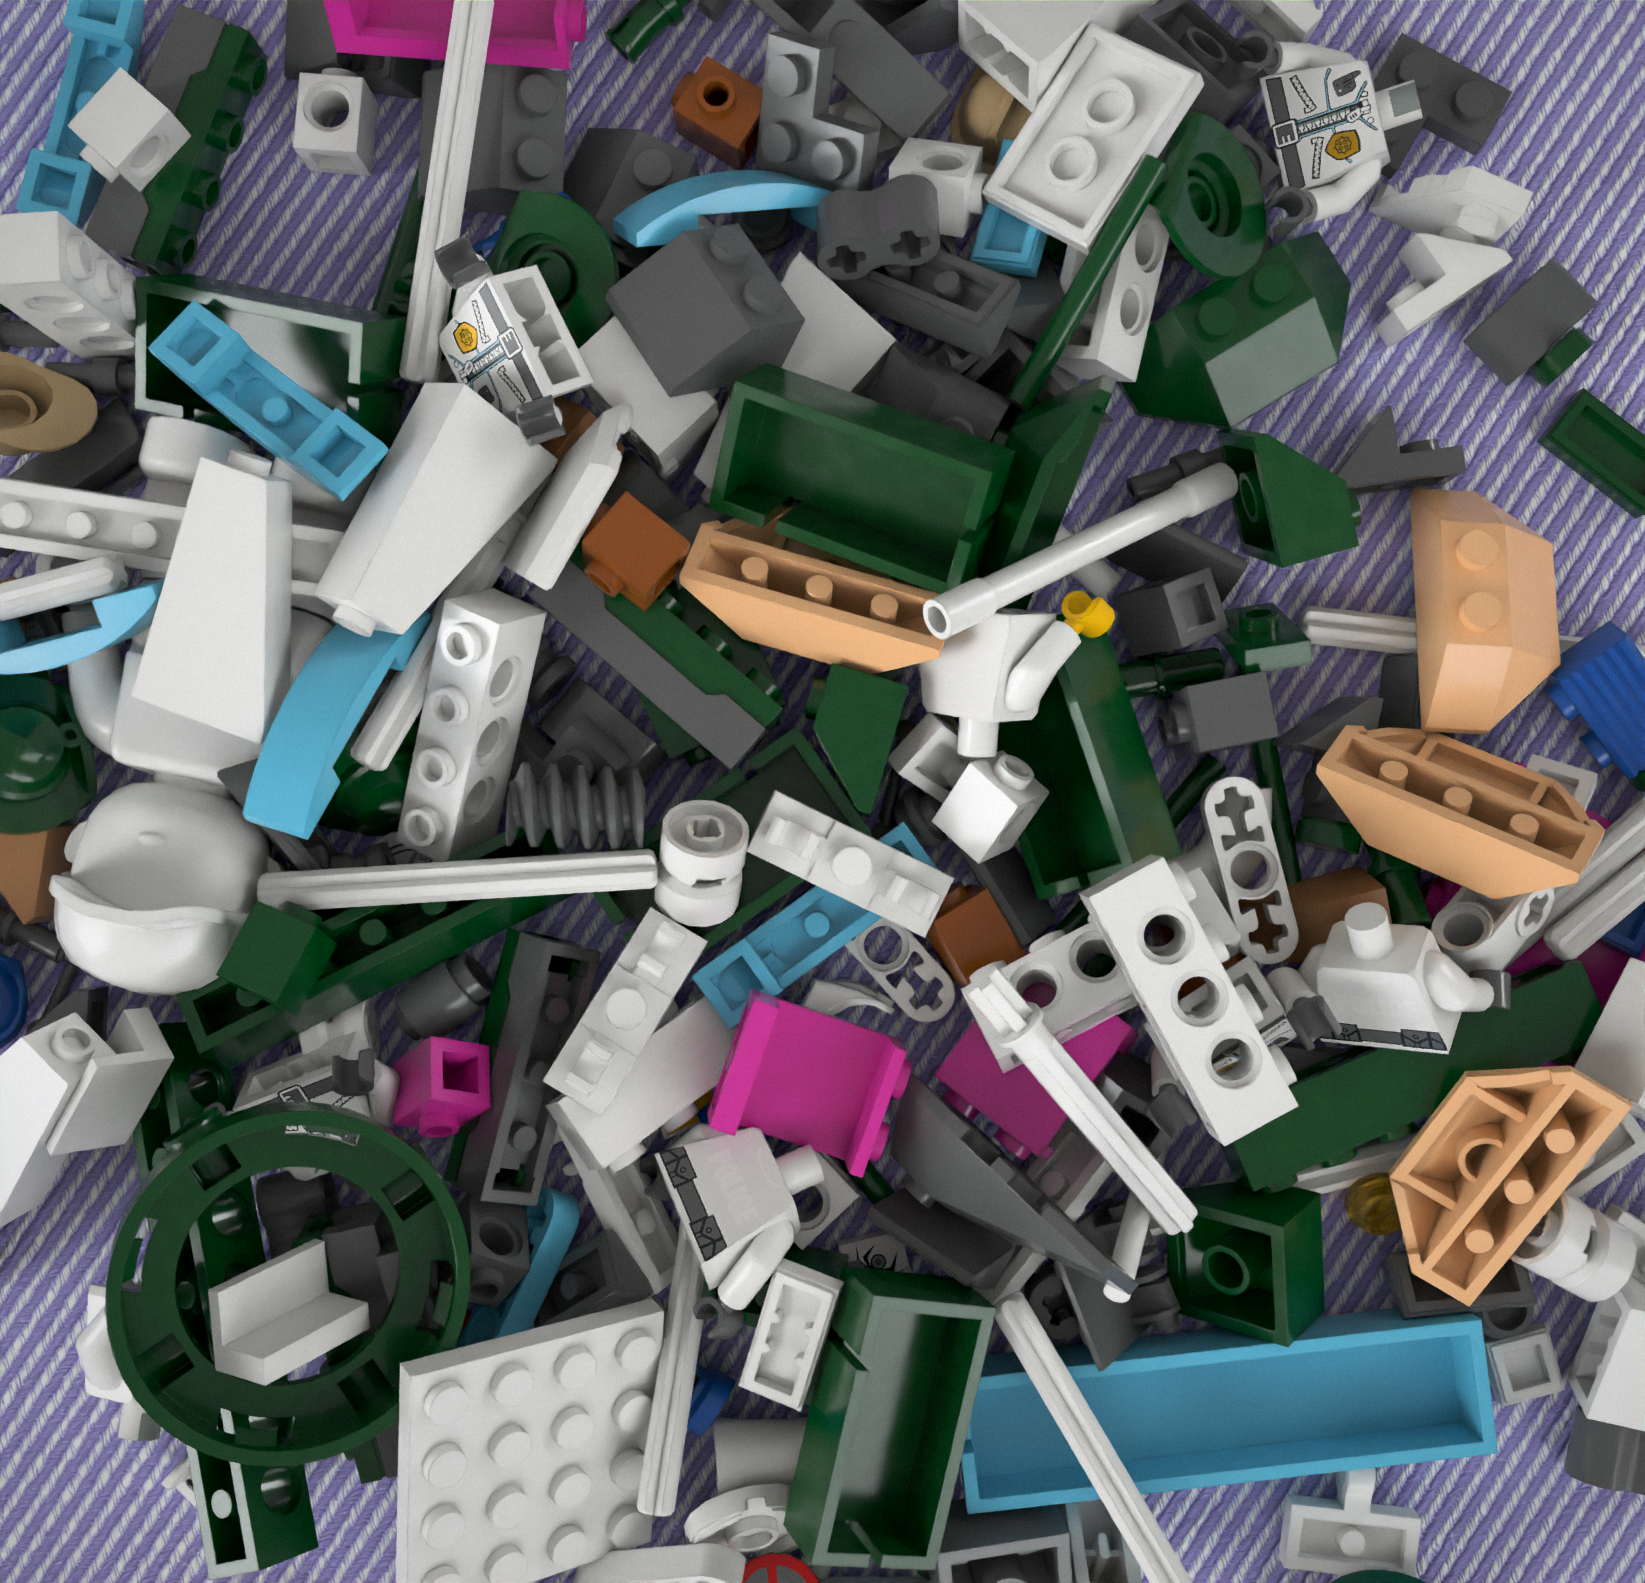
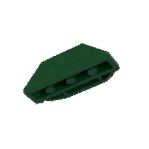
[1116,231,1351,430]
[978,374,1116,610]

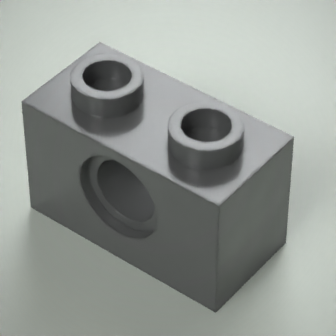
[1157,671,1279,760]

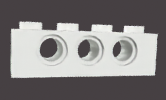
[1056,204,1170,382]
[0,211,136,363]
[396,588,547,862]
[1079,854,1299,1147]
[961,866,1241,1074]

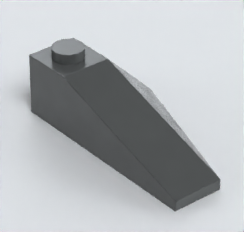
[890,1073,1139,1295]

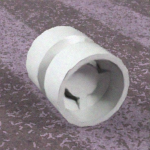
[655,800,749,927]
[1510,1191,1637,1302]

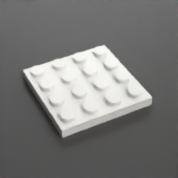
[396,1298,664,1583]

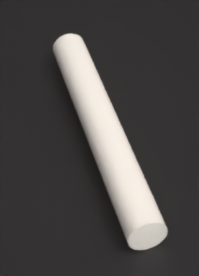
[1103,1145,1168,1303]

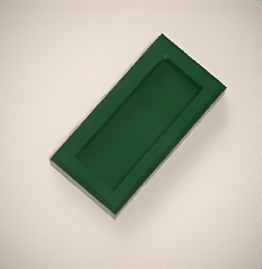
[1537,388,1645,519]

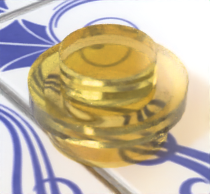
[1344,1172,1401,1235]

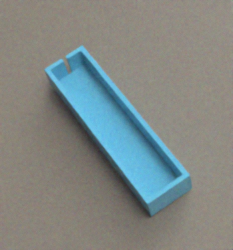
[960,1308,1498,1514]

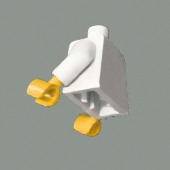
[916,591,1115,757]

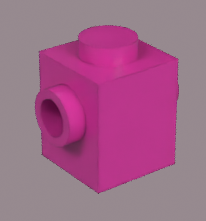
[393,1036,491,1137]

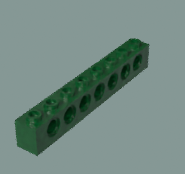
[132,1022,319,1581]

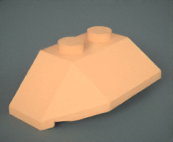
[1410,488,1561,735]
[679,508,946,675]
[1316,725,1605,899]
[1388,1066,1633,1307]

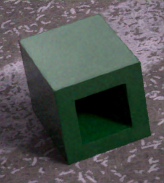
[216,901,337,1016]

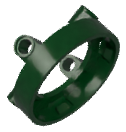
[105,1101,470,1467]

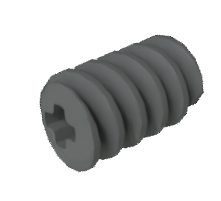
[506,762,645,851]

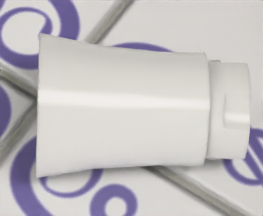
[713,1416,808,1496]

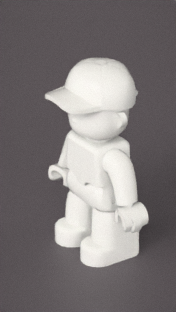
[35,416,398,997]

